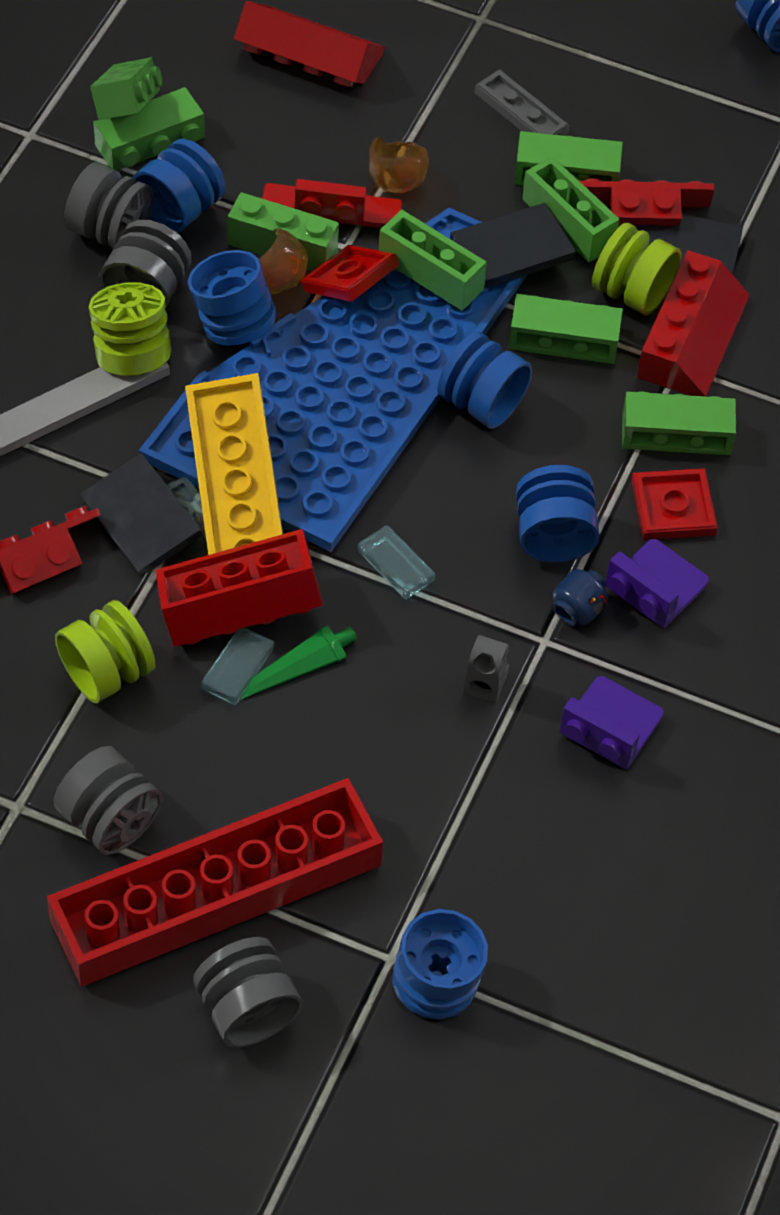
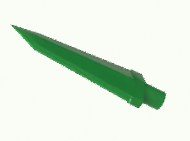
[241,625,357,700]

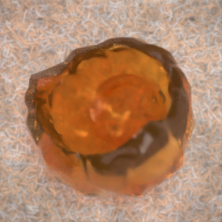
[369,137,430,194]
[259,228,308,295]

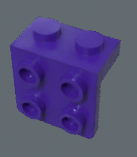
[606,539,709,629]
[559,676,663,770]

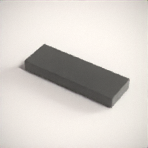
[475,69,570,136]

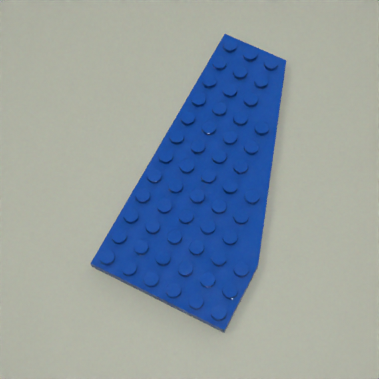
[139,208,527,552]

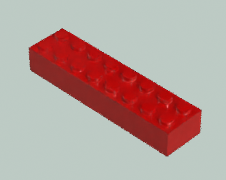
[47,778,383,987]

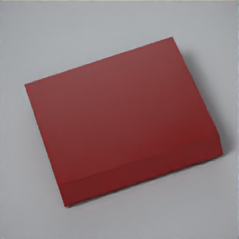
[301,245,400,302]
[631,468,718,540]

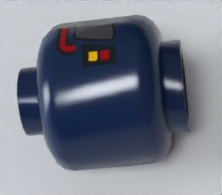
[552,569,608,626]

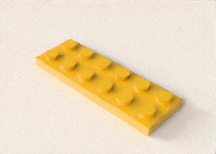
[185,373,283,555]

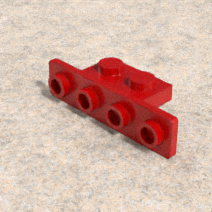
[262,179,402,228]
[579,179,714,226]
[0,506,101,594]

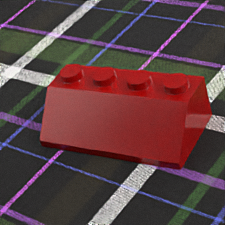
[234,0,385,87]
[637,250,749,397]
[156,529,323,647]

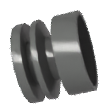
[64,162,154,250]
[99,220,191,307]
[53,746,163,855]
[193,937,303,1048]

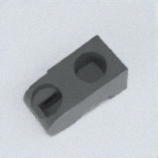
[463,635,509,703]

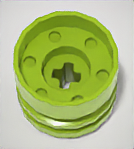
[592,223,682,316]
[88,282,172,375]
[55,600,156,704]

